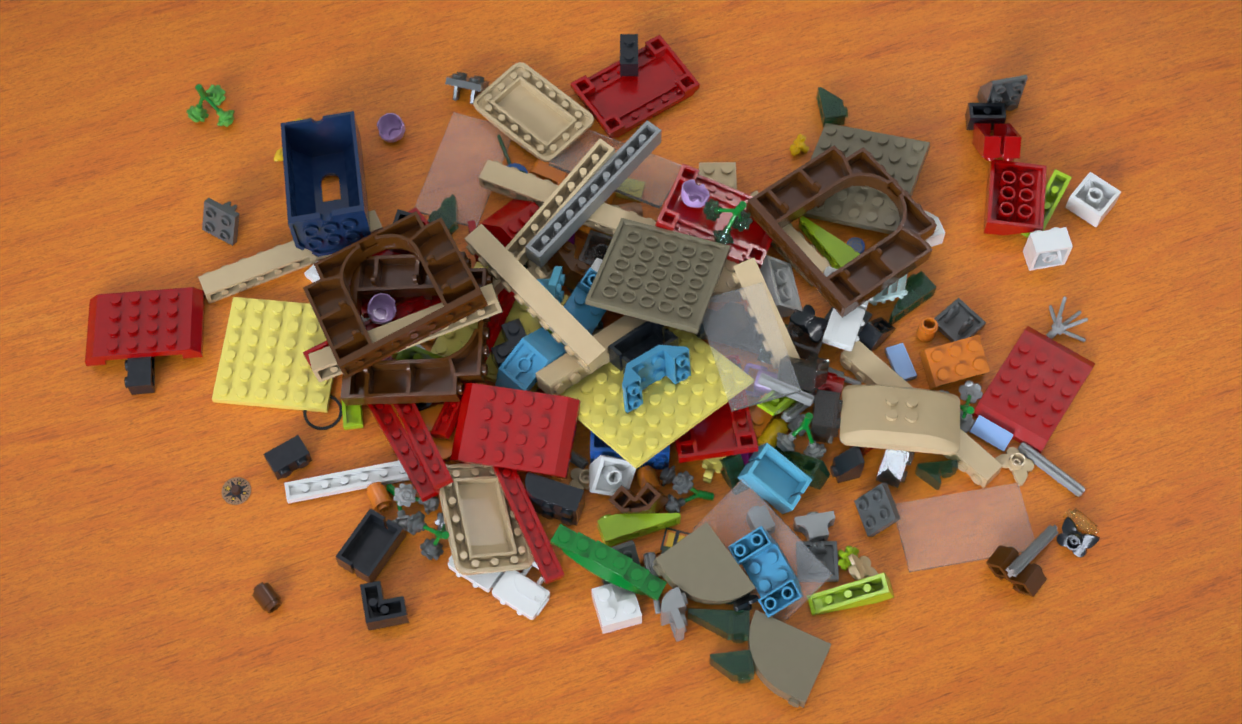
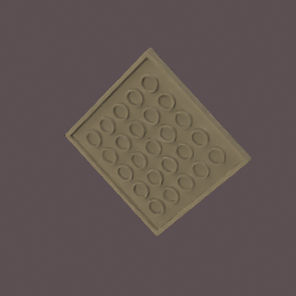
[802,123,930,234]
[585,218,730,334]

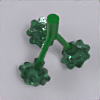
[703,199,753,245]

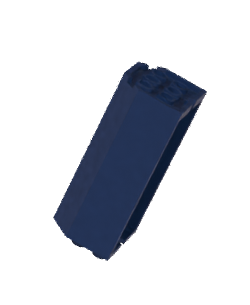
[280,111,371,256]

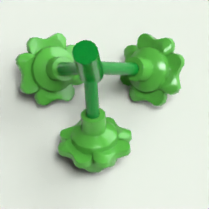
[186,84,235,127]

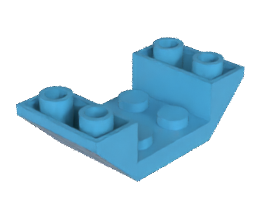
[549,268,606,334]
[495,327,567,391]
[622,345,691,413]
[728,526,803,618]

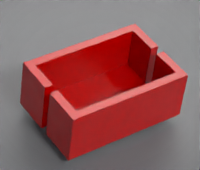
[972,123,1022,161]

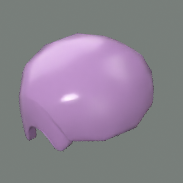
[377,113,405,143]
[681,179,710,208]
[367,293,396,325]

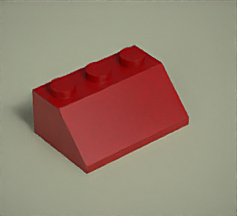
[479,199,540,247]

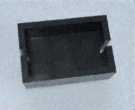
[608,321,679,374]
[335,508,406,583]

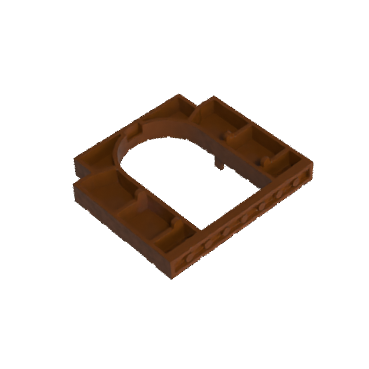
[746,145,937,318]
[303,211,488,379]
[341,252,493,406]

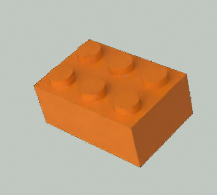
[919,335,990,389]

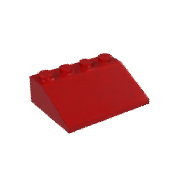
[983,160,1047,235]

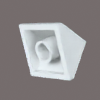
[589,455,636,496]

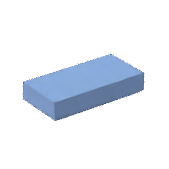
[885,343,917,381]
[970,415,1014,451]

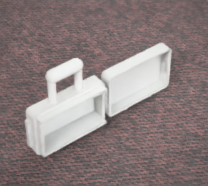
[822,266,873,351]
[448,555,550,620]

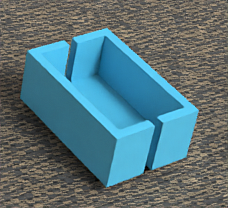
[737,443,813,514]

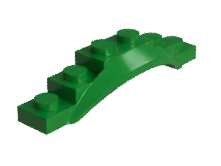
[550,524,667,601]

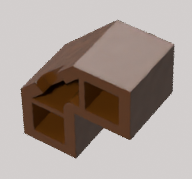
[547,241,590,290]
[609,482,670,514]
[986,545,1047,597]

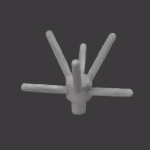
[1046,296,1088,342]

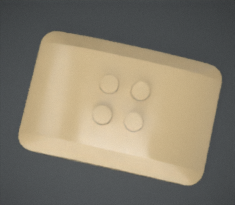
[473,62,594,162]
[839,385,960,455]
[439,463,534,575]

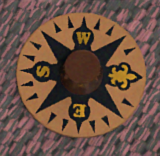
[221,477,251,505]

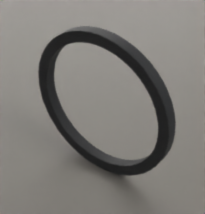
[303,395,342,430]

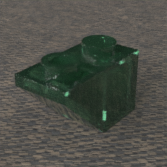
[427,194,459,235]

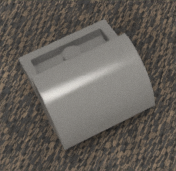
[660,587,688,642]

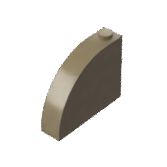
[653,522,756,605]
[748,610,831,708]

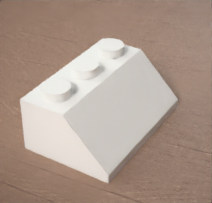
[760,255,802,317]

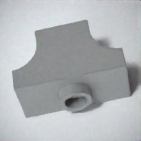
[793,511,835,541]

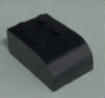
[525,472,585,526]

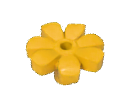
[789,134,809,156]

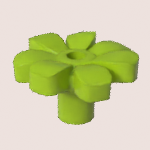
[837,546,859,570]

